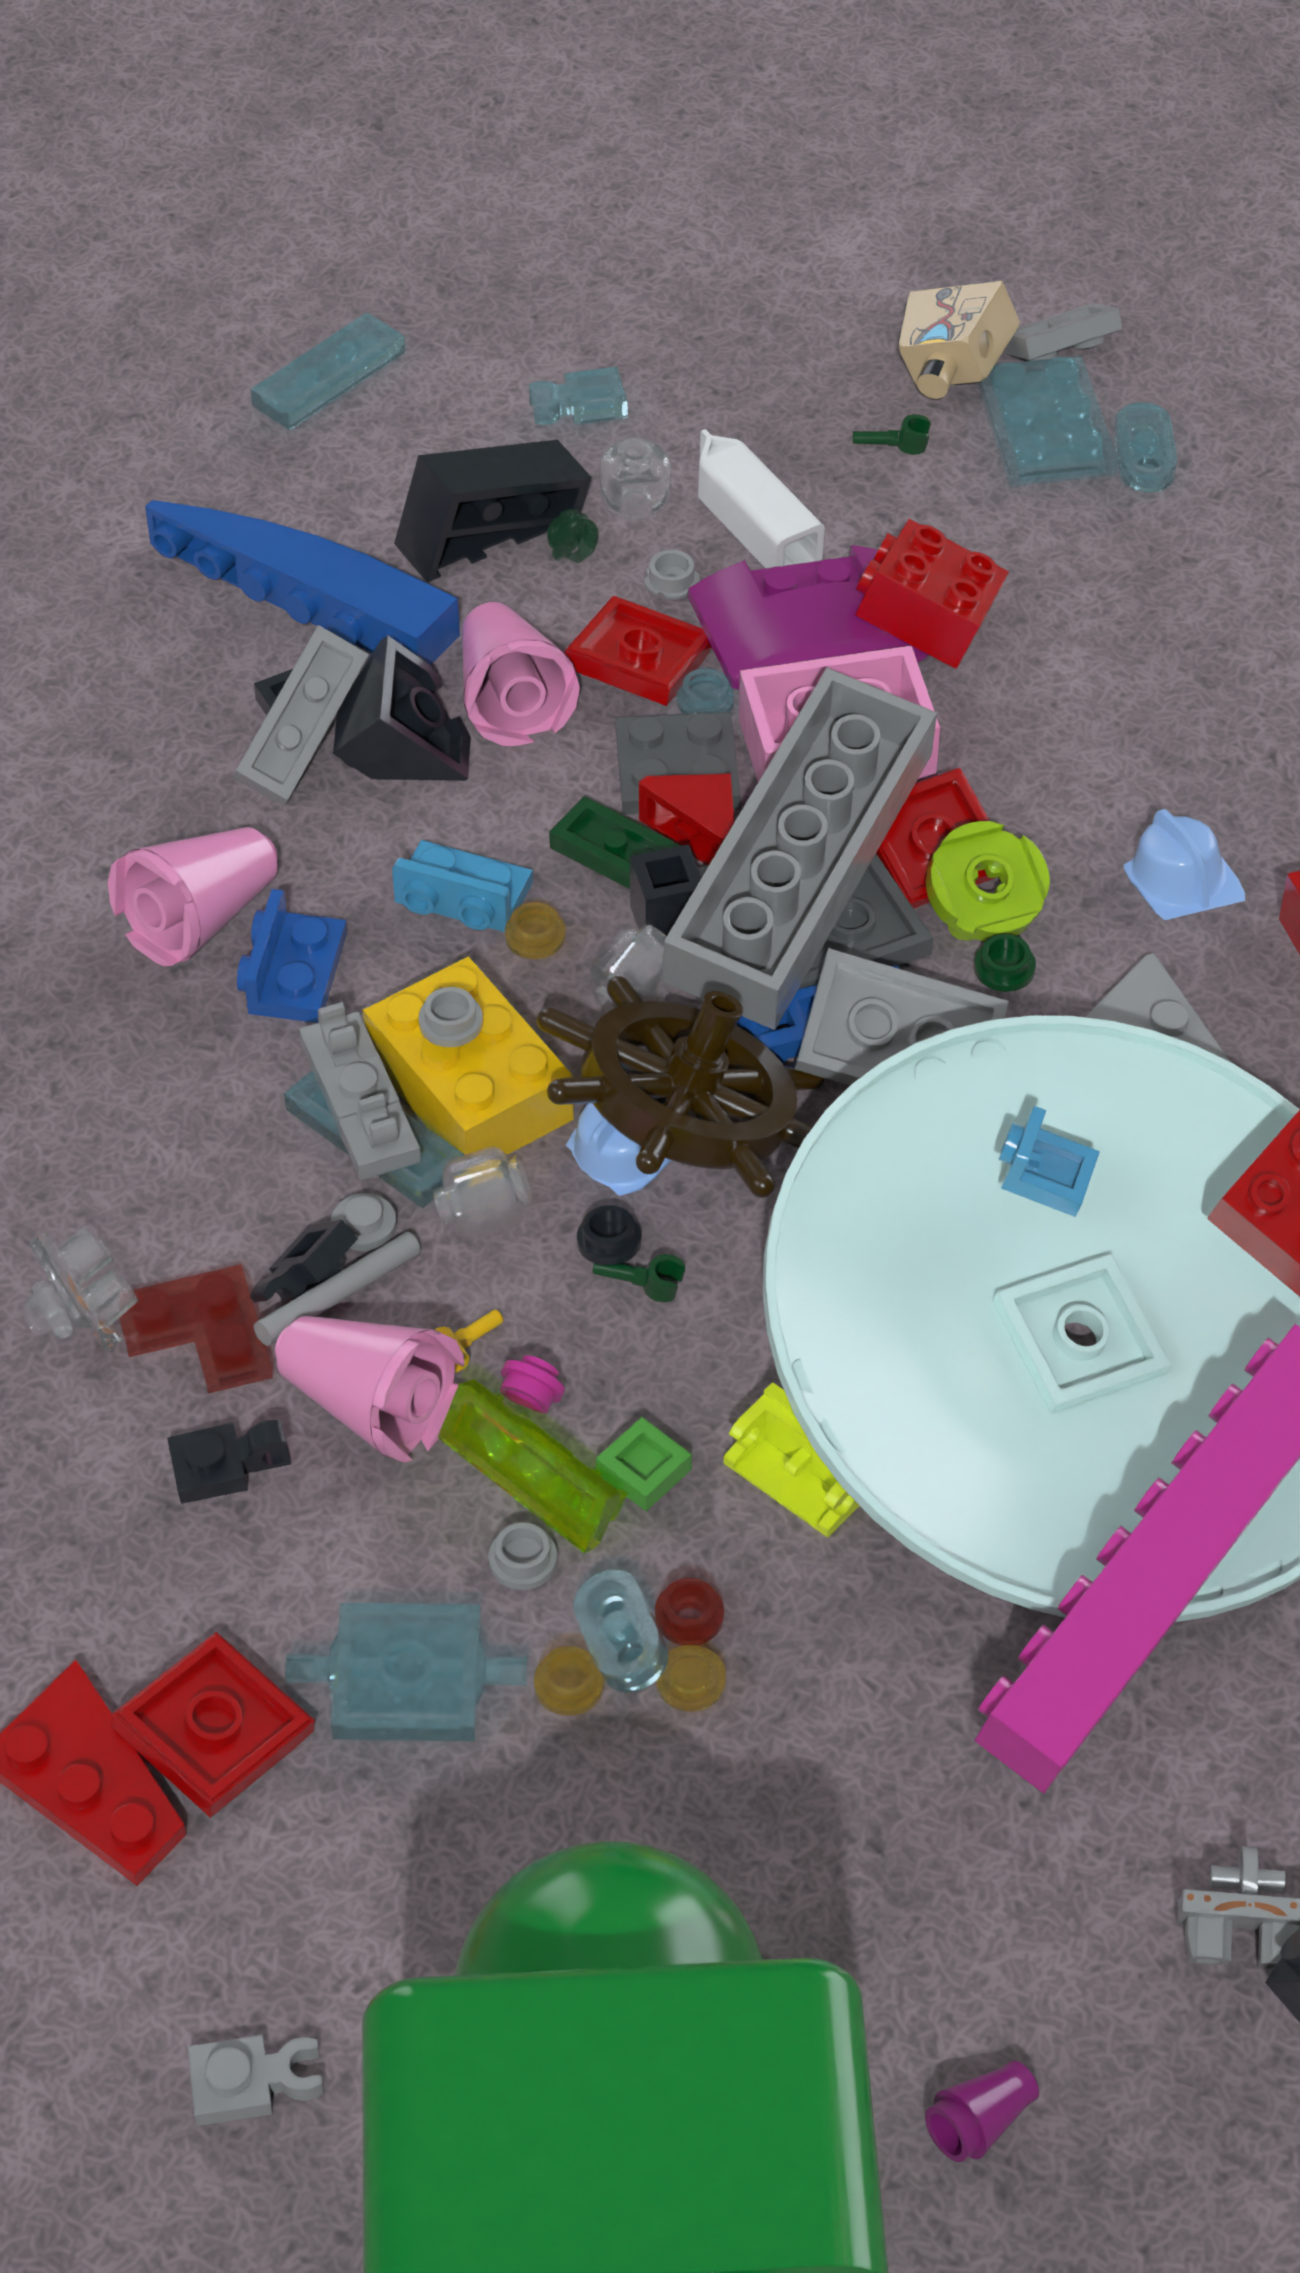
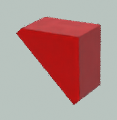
[638,774,734,866]

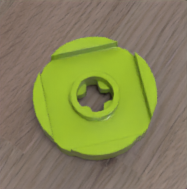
[926,821,1050,942]

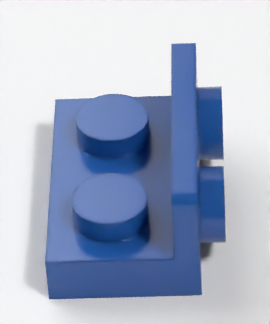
[237,889,347,1023]

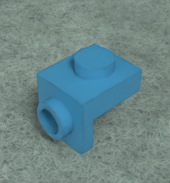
[998,1106,1100,1217]

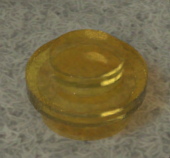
[505,902,566,959]
[655,1645,726,1712]
[534,1646,604,1716]

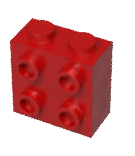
[855,519,1009,669]
[1207,1110,1300,1297]

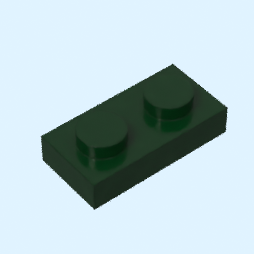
[549,796,682,889]

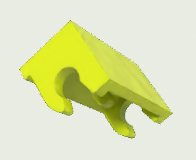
[723,1382,860,1538]

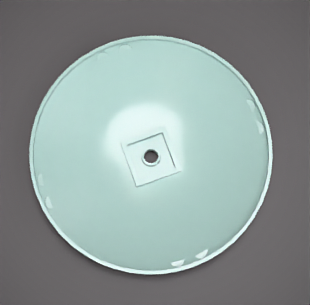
[763,1016,1300,1622]

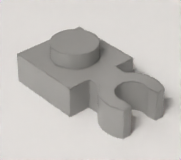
[188,2035,324,2126]

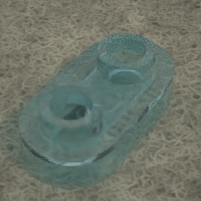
[1115,402,1177,492]
[573,1569,669,1693]

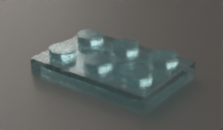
[977,356,1118,487]

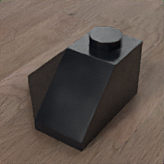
[333,635,471,781]

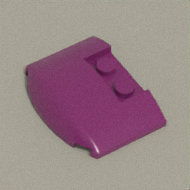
[687,545,929,690]

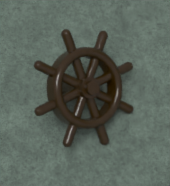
[537,976,825,1198]

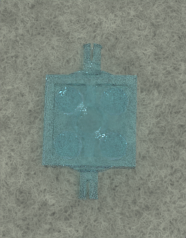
[285,1603,528,1741]

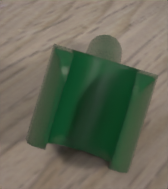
[853,414,931,455]
[592,1254,685,1303]

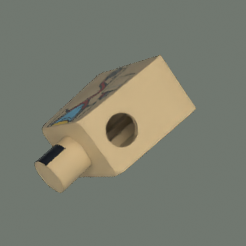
[899,281,1020,399]

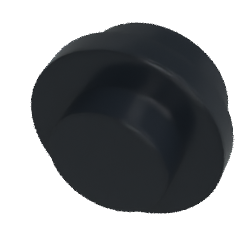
[577,1205,642,1265]

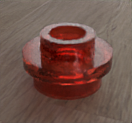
[654,1578,724,1646]

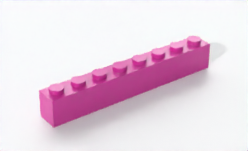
[974,1324,1300,1794]

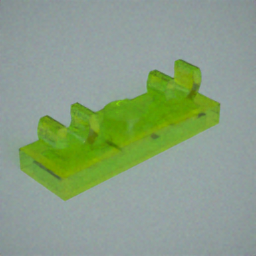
[437,1379,628,1553]

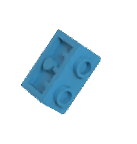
[392,840,533,933]

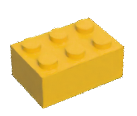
[363,956,574,1175]

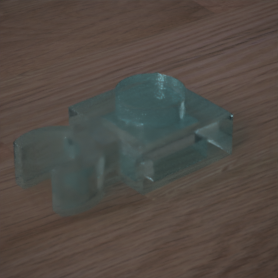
[528,366,628,425]

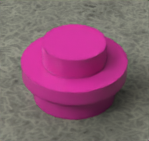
[500,1355,565,1414]

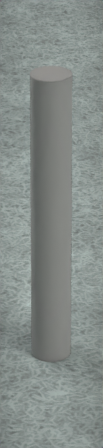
[254,1232,421,1346]

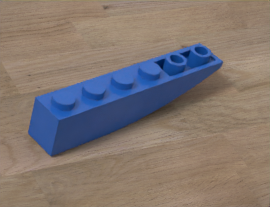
[145,500,460,665]

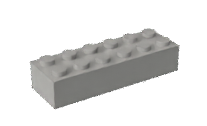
[663,668,937,1030]

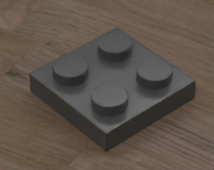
[615,712,741,815]

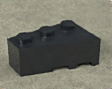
[394,439,592,583]

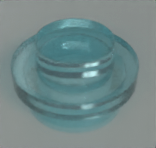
[677,668,734,714]

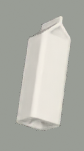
[698,429,825,568]

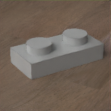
[1004,303,1122,365]

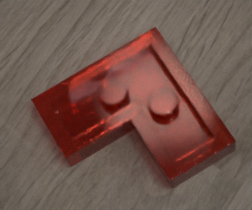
[113,1264,273,1394]

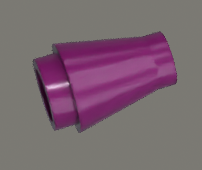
[925,2060,1039,2162]

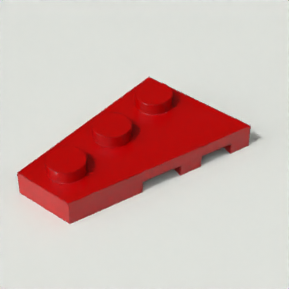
[0,1659,186,1886]

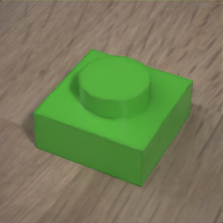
[596,1417,692,1511]

